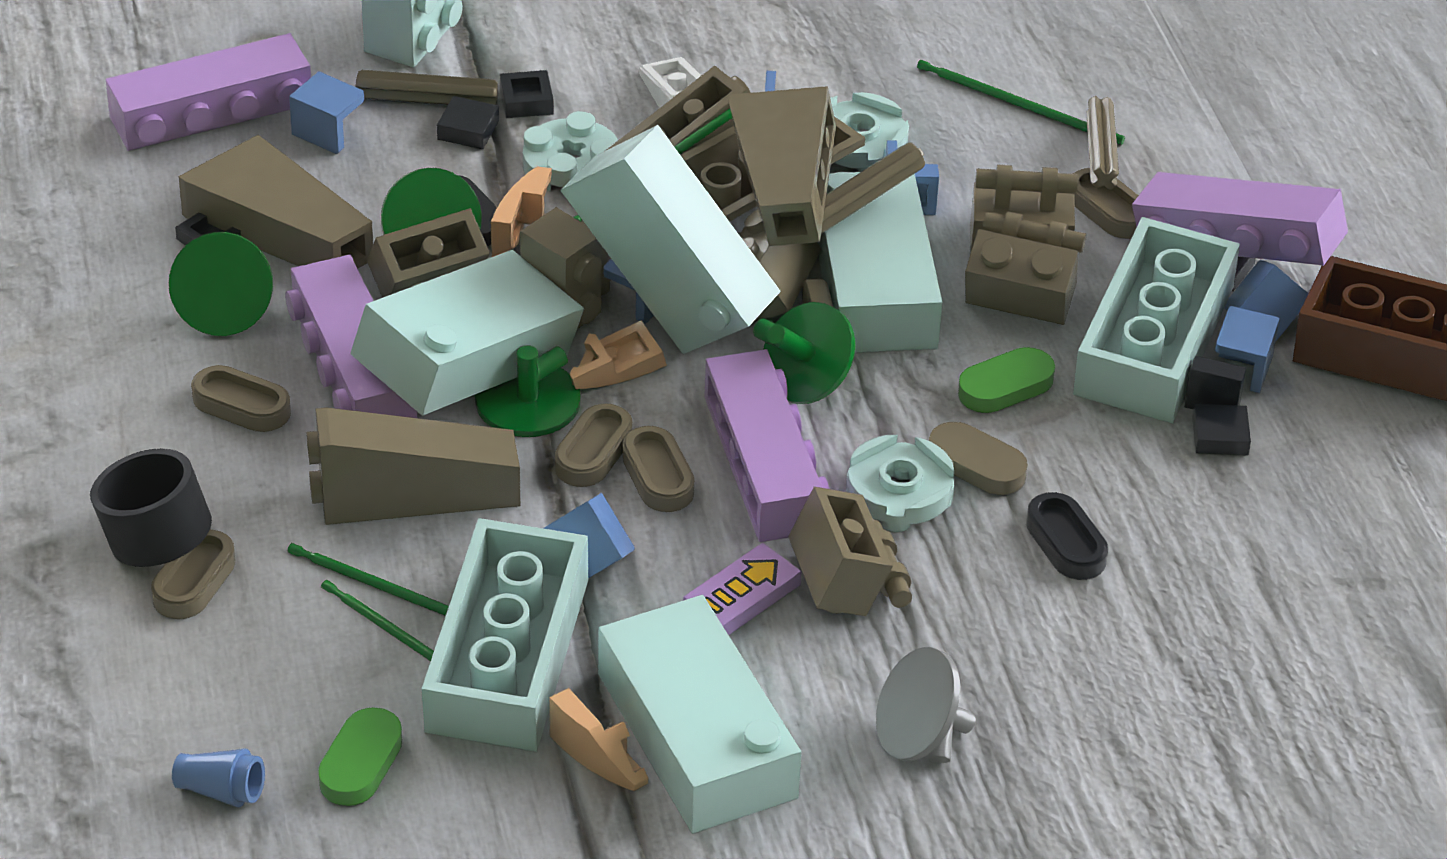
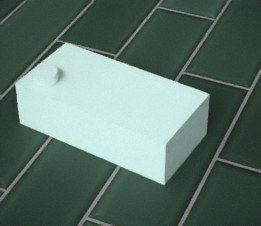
[560,125,781,354]
[817,172,942,353]
[1073,217,1240,424]
[350,250,584,416]
[422,518,588,752]
[598,595,801,834]

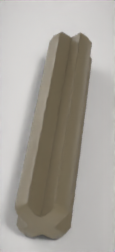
[355,70,498,105]
[1086,96,1119,190]
[821,143,925,234]

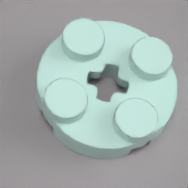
[830,92,909,172]
[523,111,618,192]
[846,435,954,532]

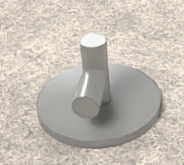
[876,647,975,763]

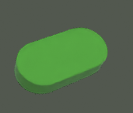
[958,347,1055,413]
[318,707,402,806]

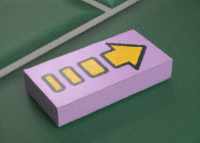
[683,542,802,635]

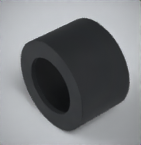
[90,448,212,567]

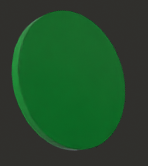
[381,168,482,235]
[168,232,273,336]
[753,302,855,404]
[475,345,581,437]

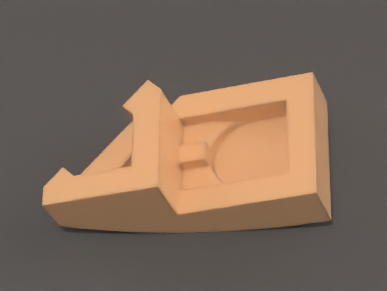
[491,166,552,257]
[570,320,667,389]
[549,688,648,791]

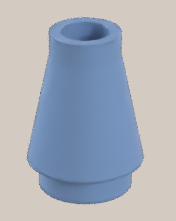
[172,749,265,808]

